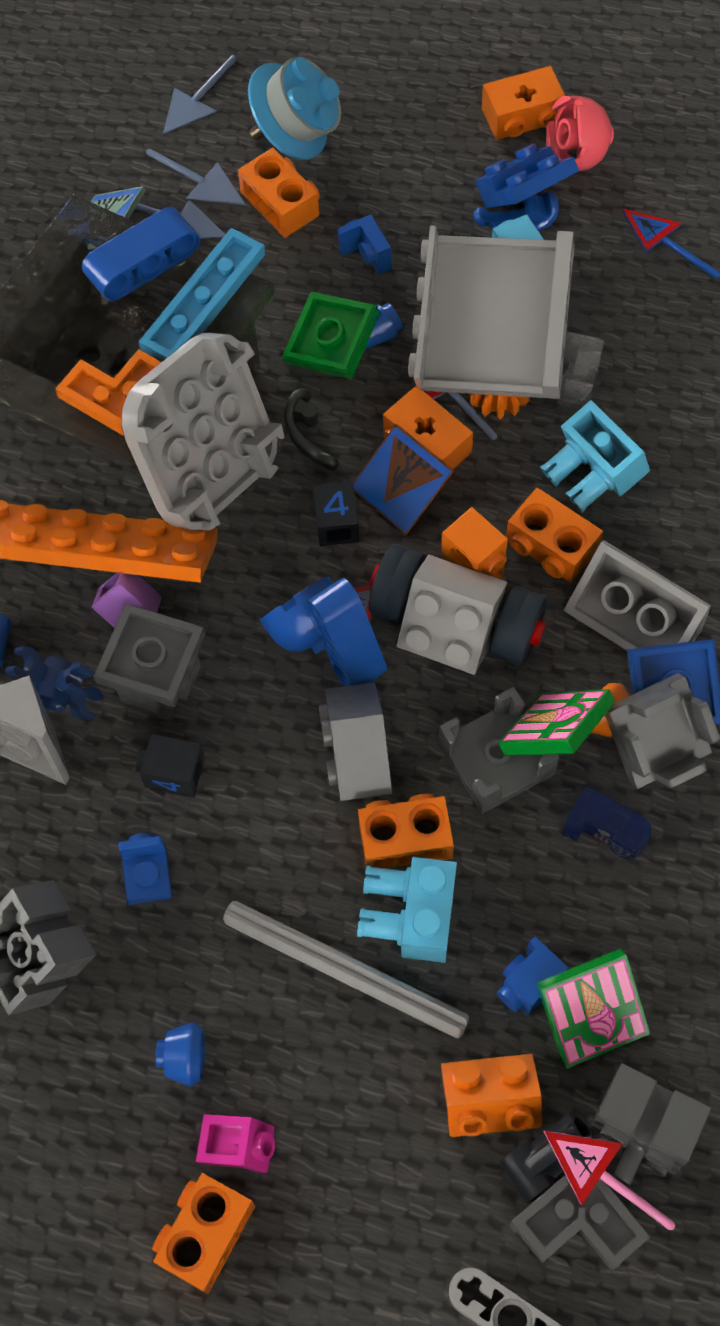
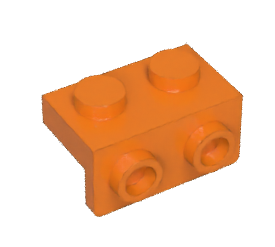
[441,1053,542,1137]

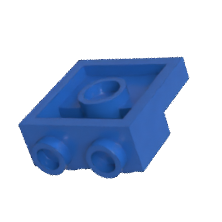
[474,144,579,208]

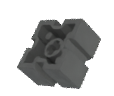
[0,880,96,1016]
[591,1063,711,1185]

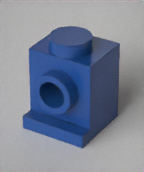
[497,937,568,1016]

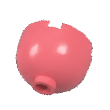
[546,96,614,171]

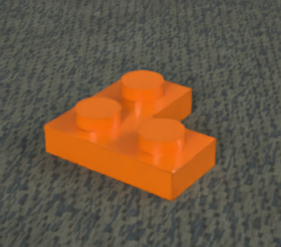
[55,349,161,436]

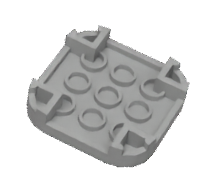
[122,333,285,531]

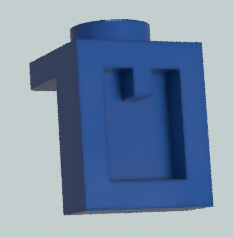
[337,214,392,275]
[118,833,173,905]

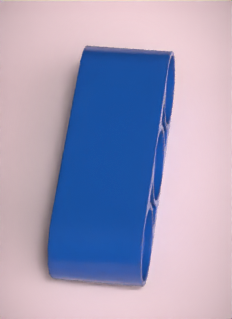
[82,207,200,301]
[306,578,388,686]

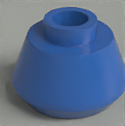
[155,1022,205,1087]

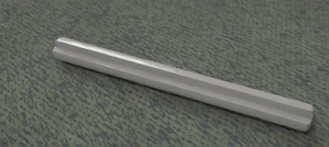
[223,901,469,1038]

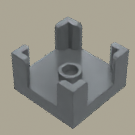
[438,687,559,814]

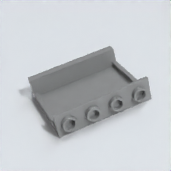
[408,225,575,399]

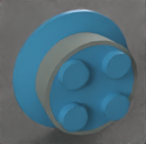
[248,57,341,160]

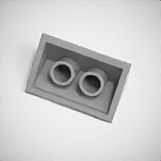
[563,540,711,650]
[0,676,70,785]

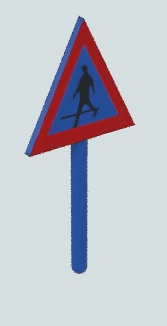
[622,208,720,278]

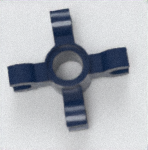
[5,646,104,720]

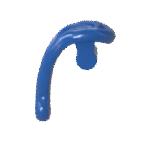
[473,192,559,232]

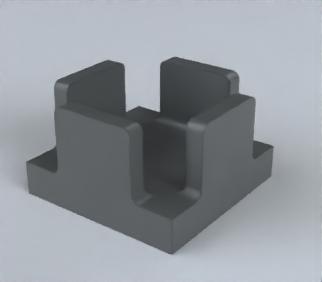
[94,603,205,714]
[605,673,720,789]

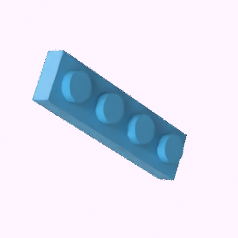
[139,228,265,362]

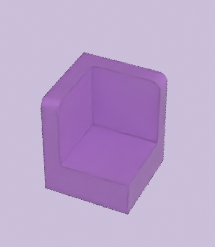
[92,573,162,628]

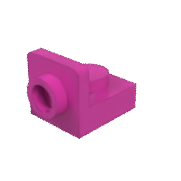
[196,1114,275,1173]

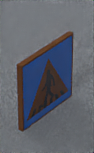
[353,424,456,536]

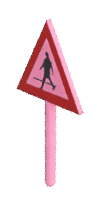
[544,1131,675,1230]

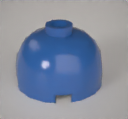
[260,577,333,654]

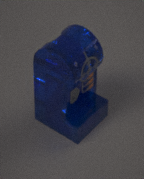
[562,786,651,859]

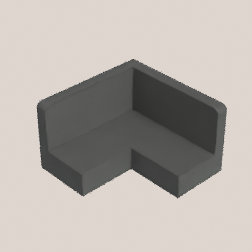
[509,1175,650,1271]

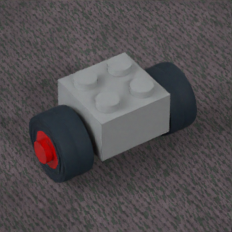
[368,544,547,675]

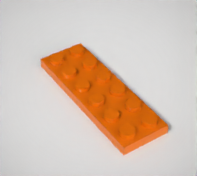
[0,500,218,583]

